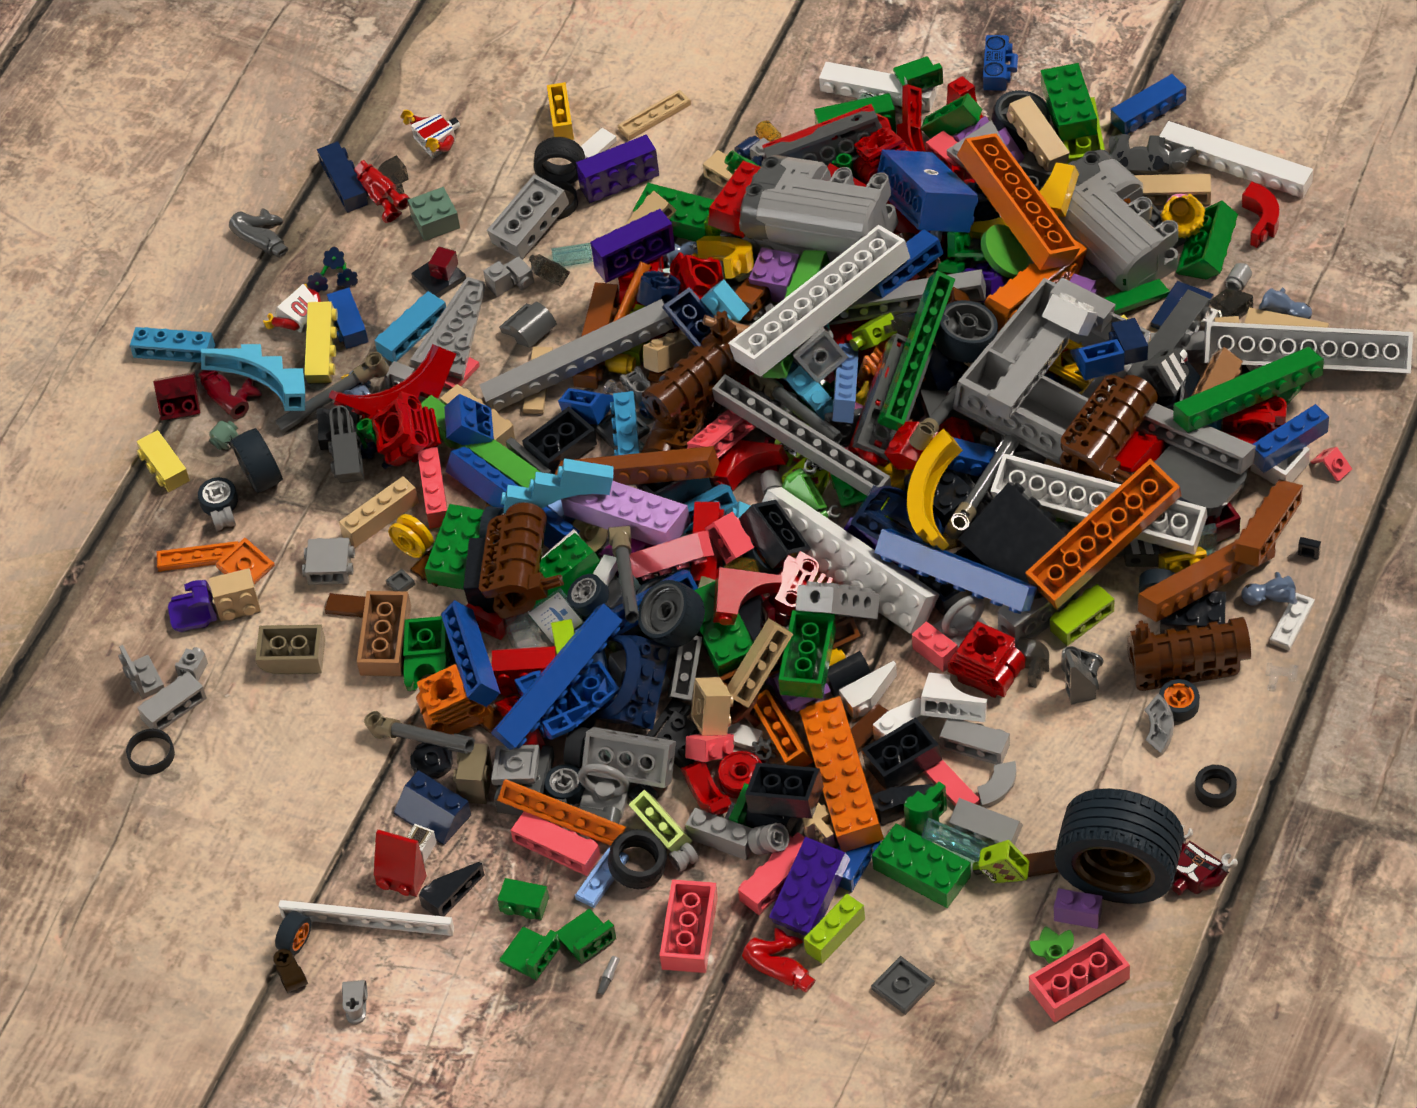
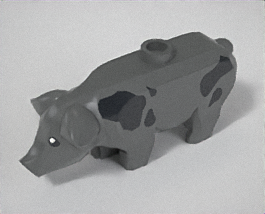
[1108,134,1198,175]

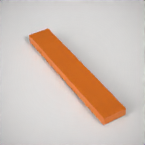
[497,779,626,846]

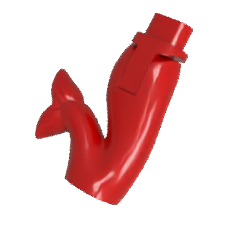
[742,928,816,993]

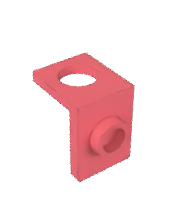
[1311,447,1352,481]

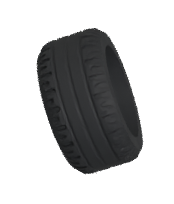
[533,137,585,184]
[608,829,667,890]

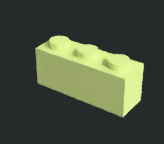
[629,790,692,852]

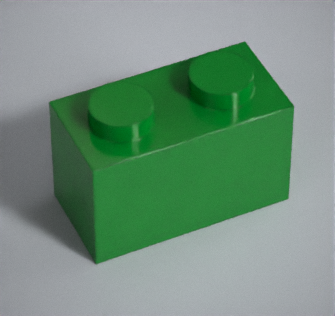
[497,878,549,920]

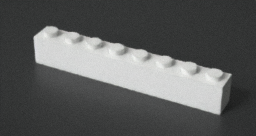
[1160,121,1313,198]

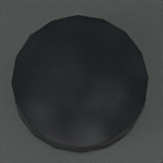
[410,742,453,779]

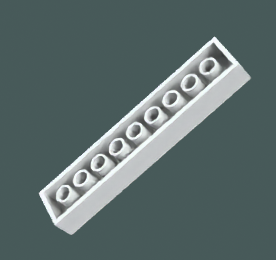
[728,225,910,377]
[1203,322,1413,373]
[991,454,1207,555]
[762,487,940,634]

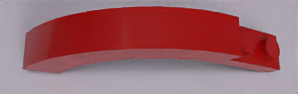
[897,84,965,181]

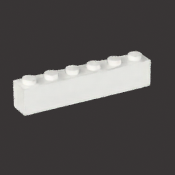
[819,62,937,112]

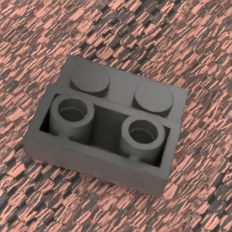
[499,301,557,348]

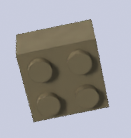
[453,744,493,804]

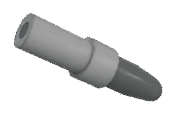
[597,956,620,995]

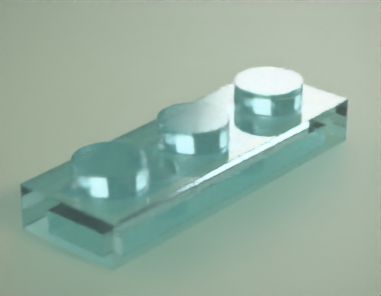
[922,818,988,862]

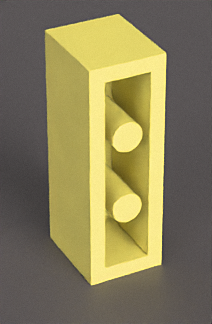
[137,430,190,492]

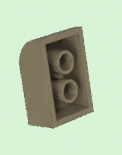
[255,624,325,674]

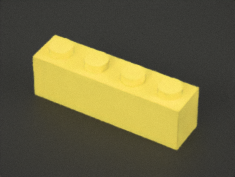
[305,302,338,383]

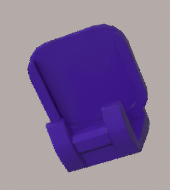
[168,580,217,632]

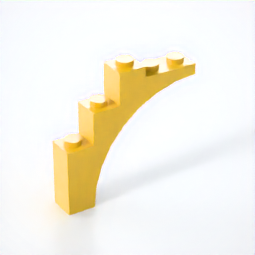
[968,162,1079,241]

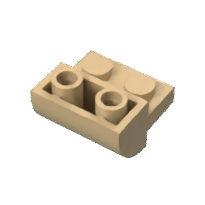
[803,802,837,848]

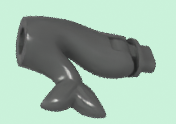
[229,208,288,257]

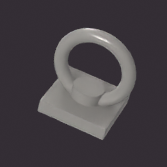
[792,327,848,383]
[934,595,988,647]
[578,764,632,818]

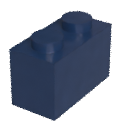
[1108,318,1148,365]

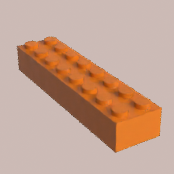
[957,133,1080,271]
[984,240,1087,334]
[1025,459,1182,609]
[800,696,884,852]

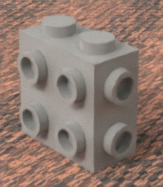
[302,537,355,585]

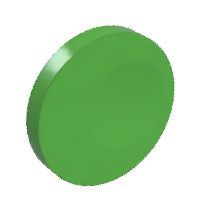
[981,224,1033,279]

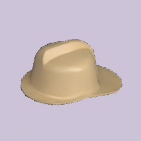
[573,519,608,552]

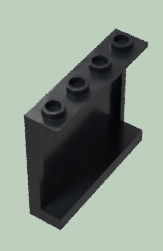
[958,482,1070,584]

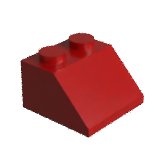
[884,421,939,470]

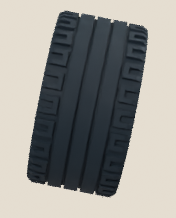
[1054,788,1184,904]

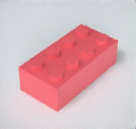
[660,880,718,973]
[1029,933,1130,1023]

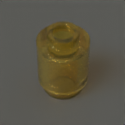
[755,120,782,142]

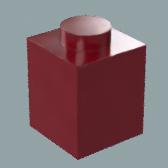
[428,246,458,281]

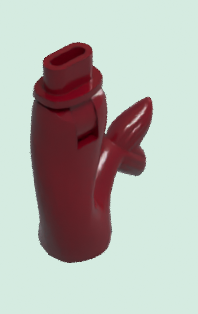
[198,370,262,419]

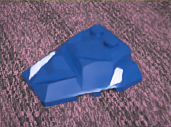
[514,661,620,739]

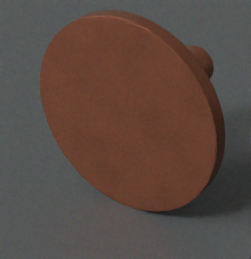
[729,694,761,727]

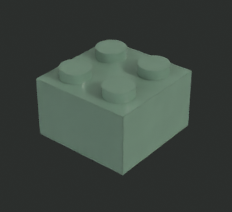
[408,187,460,241]

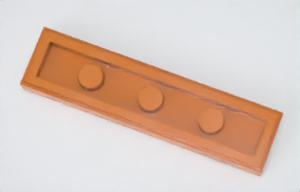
[157,541,239,572]

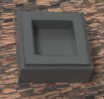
[386,569,415,592]

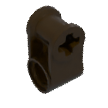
[273,949,308,994]

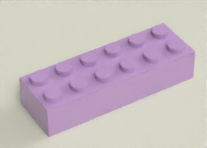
[561,481,691,546]

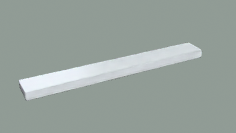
[278,900,454,936]

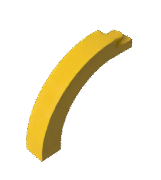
[697,236,754,279]
[907,429,963,551]

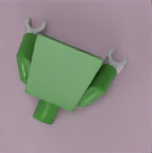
[782,461,841,519]

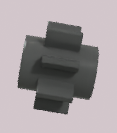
[751,736,777,763]

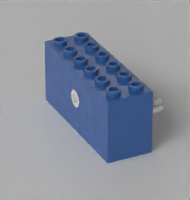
[877,149,978,242]

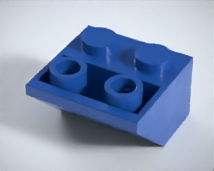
[1070,339,1125,380]
[558,388,614,425]
[444,394,494,445]

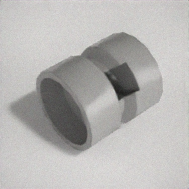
[748,823,789,855]

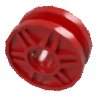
[718,751,762,799]

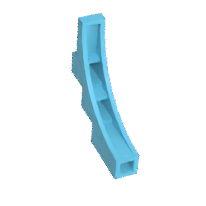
[201,344,305,411]
[780,362,833,420]
[500,458,613,513]

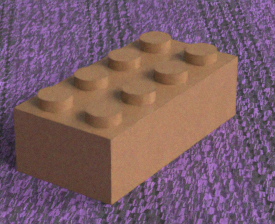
[357,591,411,676]

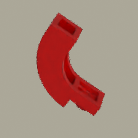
[1242,181,1280,248]
[680,761,732,816]

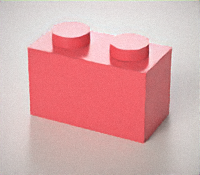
[705,511,754,564]
[912,621,958,672]
[685,733,734,762]

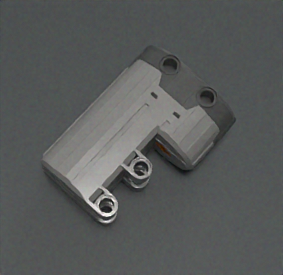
[1040,150,1178,291]
[739,155,898,254]

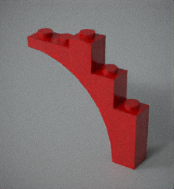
[328,344,456,419]

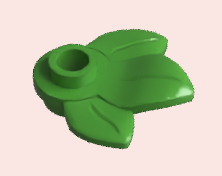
[1030,927,1074,964]

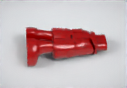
[354,160,410,223]

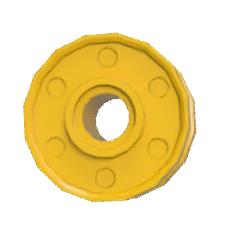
[388,514,434,558]

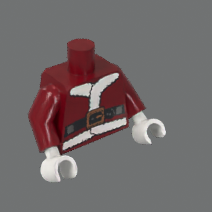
[1171,825,1238,895]

